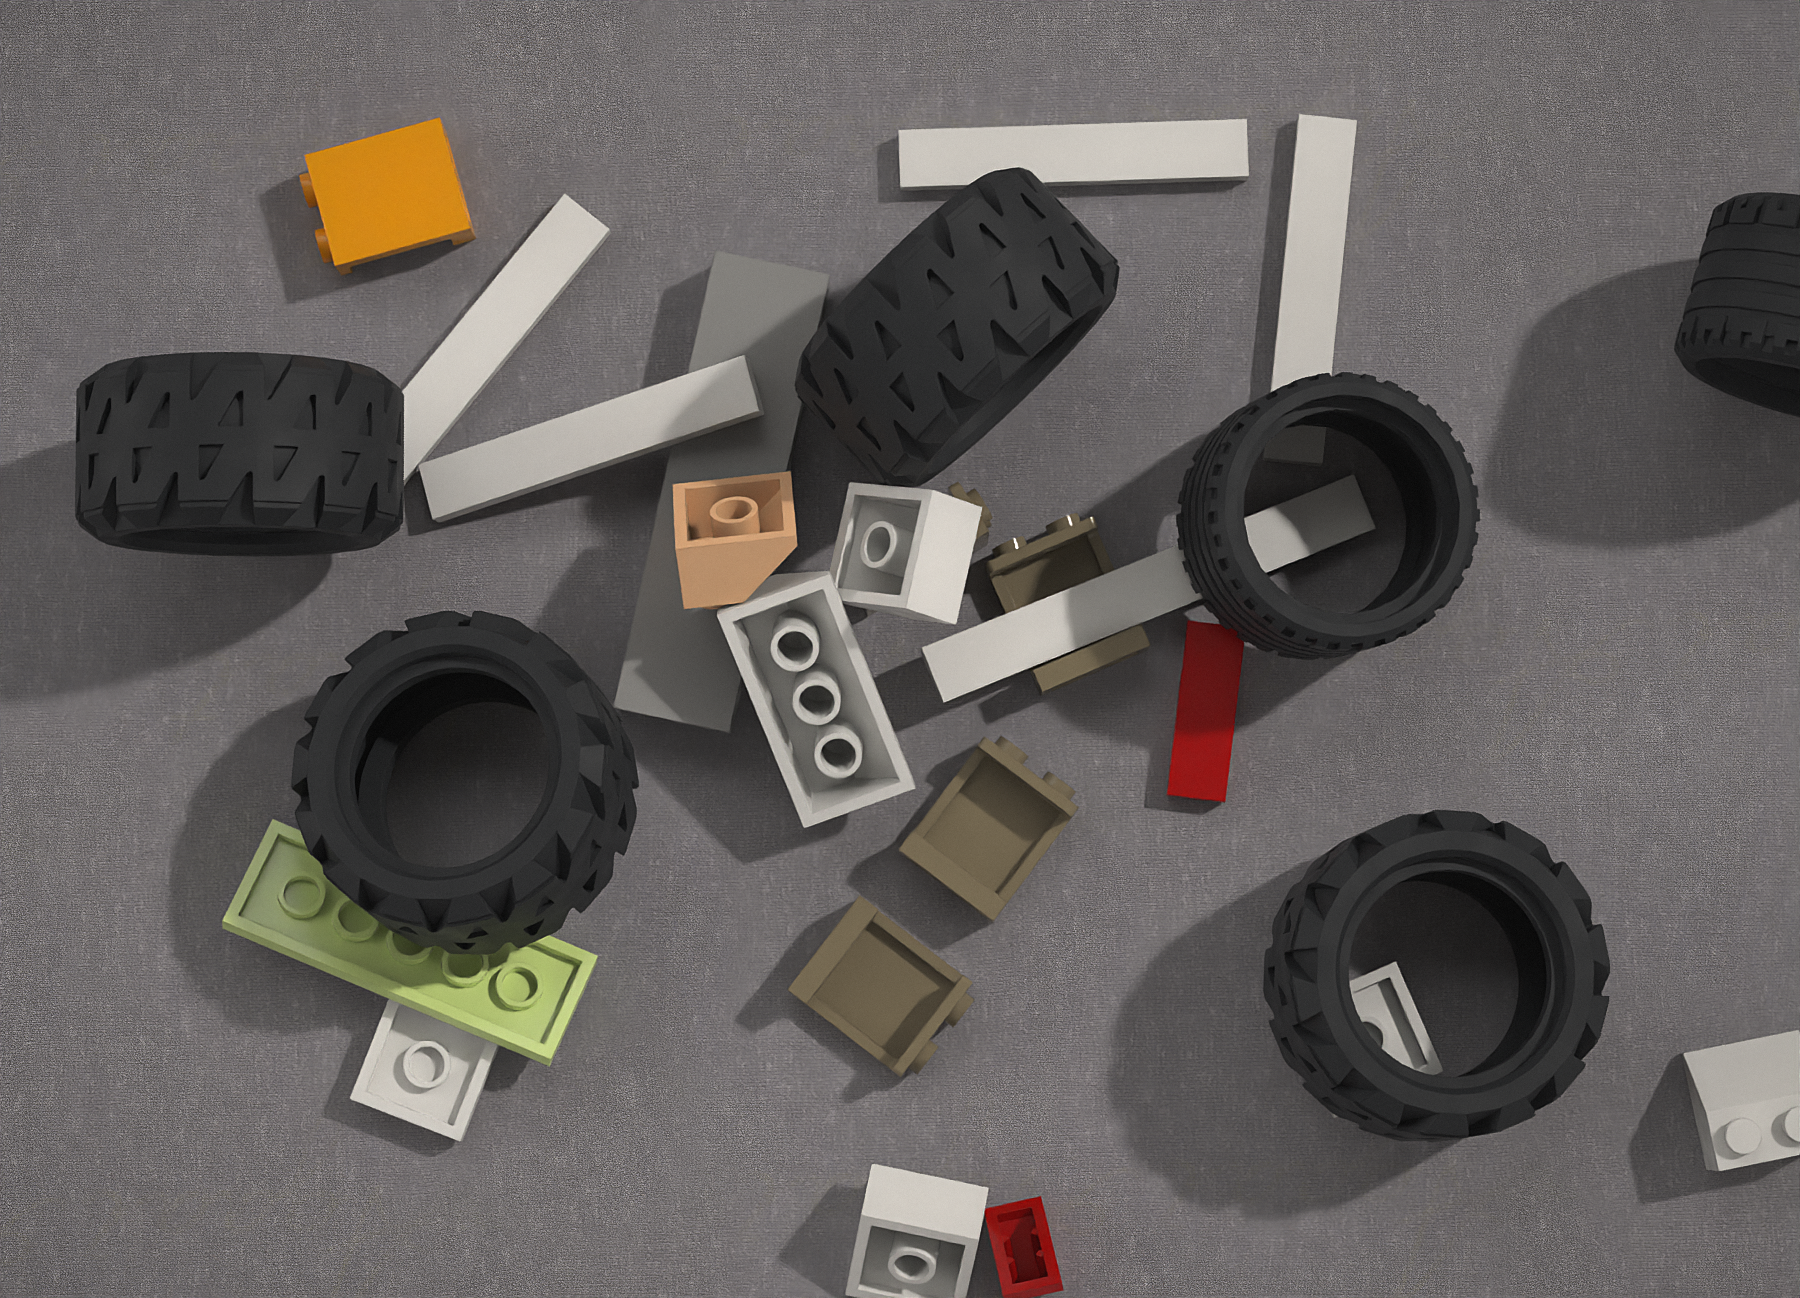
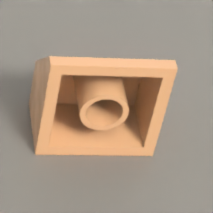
[672,471,798,609]

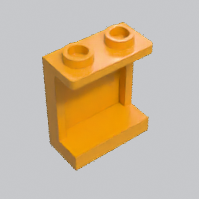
[299,117,476,276]

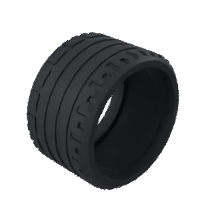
[1674,192,1800,418]
[1176,372,1480,660]

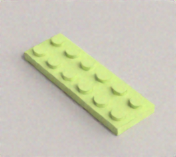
[222,819,598,1067]

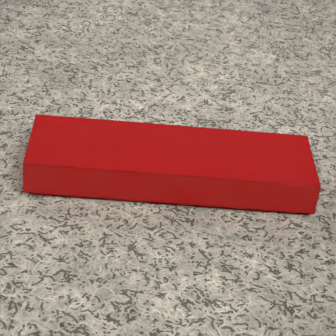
[1166,620,1244,803]

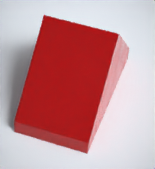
[984,1196,1064,1298]

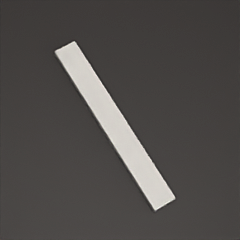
[920,474,1376,703]

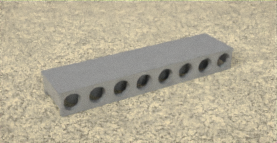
[613,250,830,734]

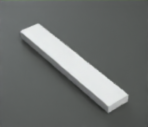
[1263,114,1357,467]
[898,119,1249,191]
[402,194,611,486]
[418,355,764,523]

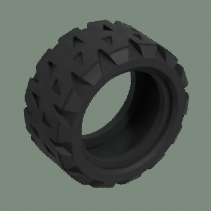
[794,167,1120,487]
[75,352,404,556]
[291,611,639,955]
[1263,810,1610,1143]

